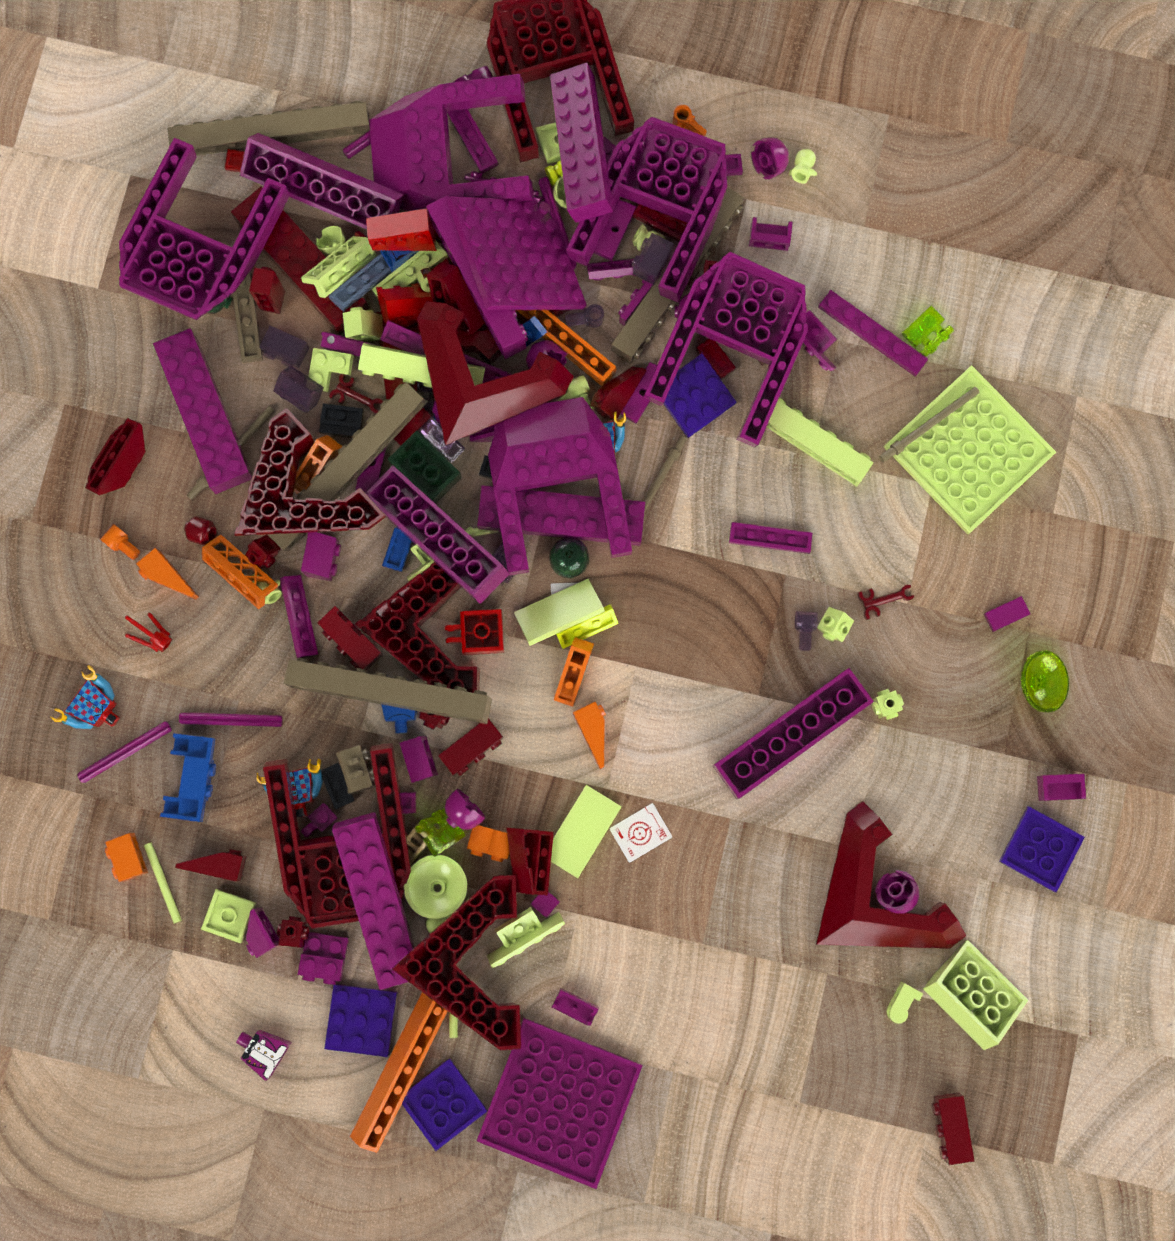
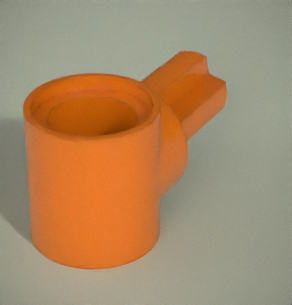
[673,105,707,136]
[100,524,140,560]

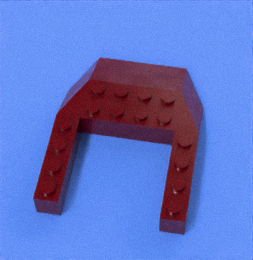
[486,0,635,163]
[263,743,411,929]

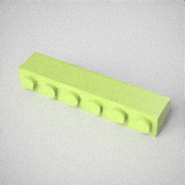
[358,343,485,388]
[767,398,873,487]

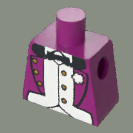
[236,1030,292,1081]

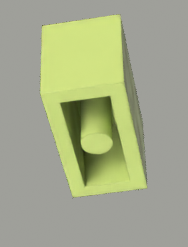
[343,307,383,342]

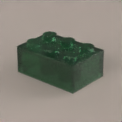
[388,430,462,504]

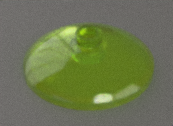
[1021,650,1069,713]

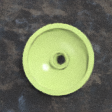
[404,855,468,919]

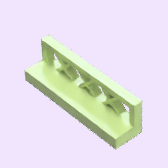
[301,236,377,298]
[372,241,448,299]

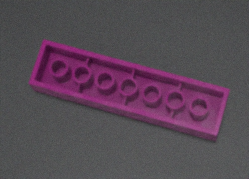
[550,63,614,223]
[239,133,404,230]
[426,195,528,359]
[153,328,252,494]
[366,466,509,604]
[477,485,645,546]
[712,668,874,800]
[332,812,415,990]

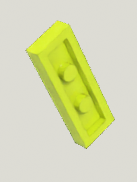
[556,604,619,649]

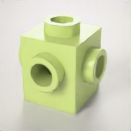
[817,607,854,642]
[872,689,904,720]

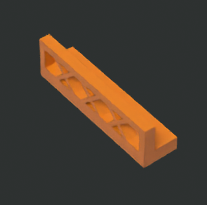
[202,535,278,609]

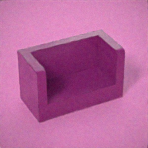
[749,217,793,251]
[1037,774,1086,801]

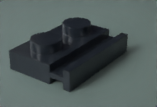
[319,403,364,438]

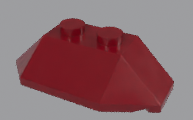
[85,418,146,496]

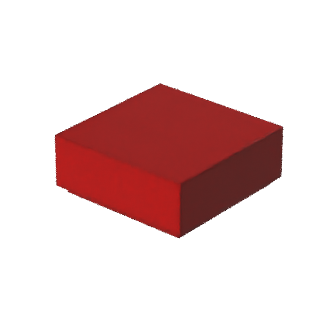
[224,149,245,172]

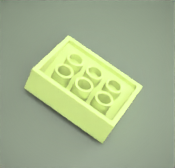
[923,940,1028,1050]

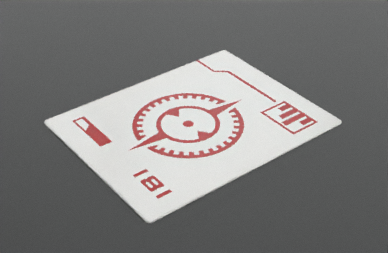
[610,803,672,863]

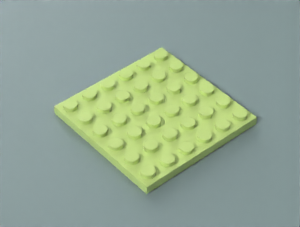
[884,365,1056,534]

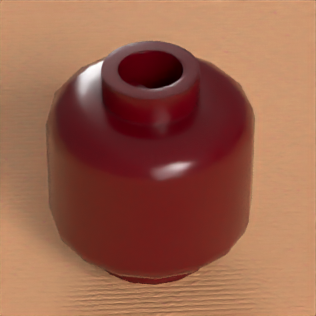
[184,516,217,545]

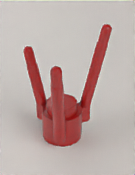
[125,613,172,652]

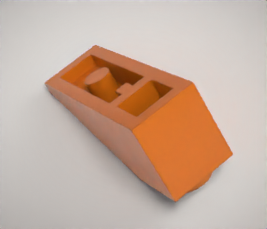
[294,435,342,495]
[136,548,199,600]
[554,637,594,707]
[573,702,606,769]

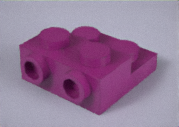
[298,932,349,985]

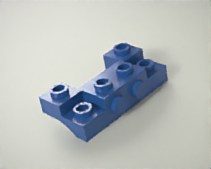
[160,733,216,822]

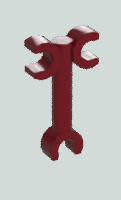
[329,374,383,415]
[858,585,914,620]

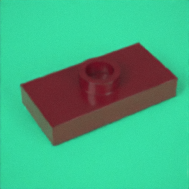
[695,339,736,380]

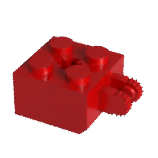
[445,609,504,655]

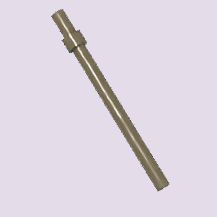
[879,387,980,463]
[187,406,275,501]
[642,435,687,513]

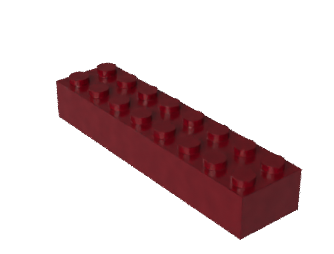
[231,186,370,335]

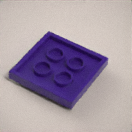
[663,354,737,438]
[999,807,1085,893]
[324,984,397,1057]
[402,1058,488,1151]

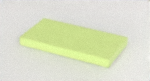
[514,579,605,646]
[551,785,621,878]

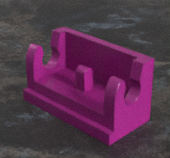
[399,736,438,783]
[552,988,599,1026]

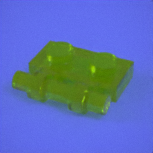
[901,306,954,357]
[415,808,466,857]

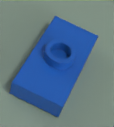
[522,316,547,347]
[382,527,412,572]

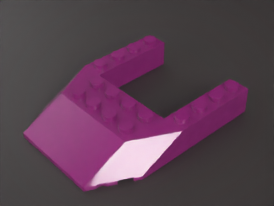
[369,74,534,211]
[566,117,727,302]
[119,138,289,320]
[643,252,808,448]
[488,397,632,576]

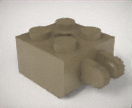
[336,745,376,795]

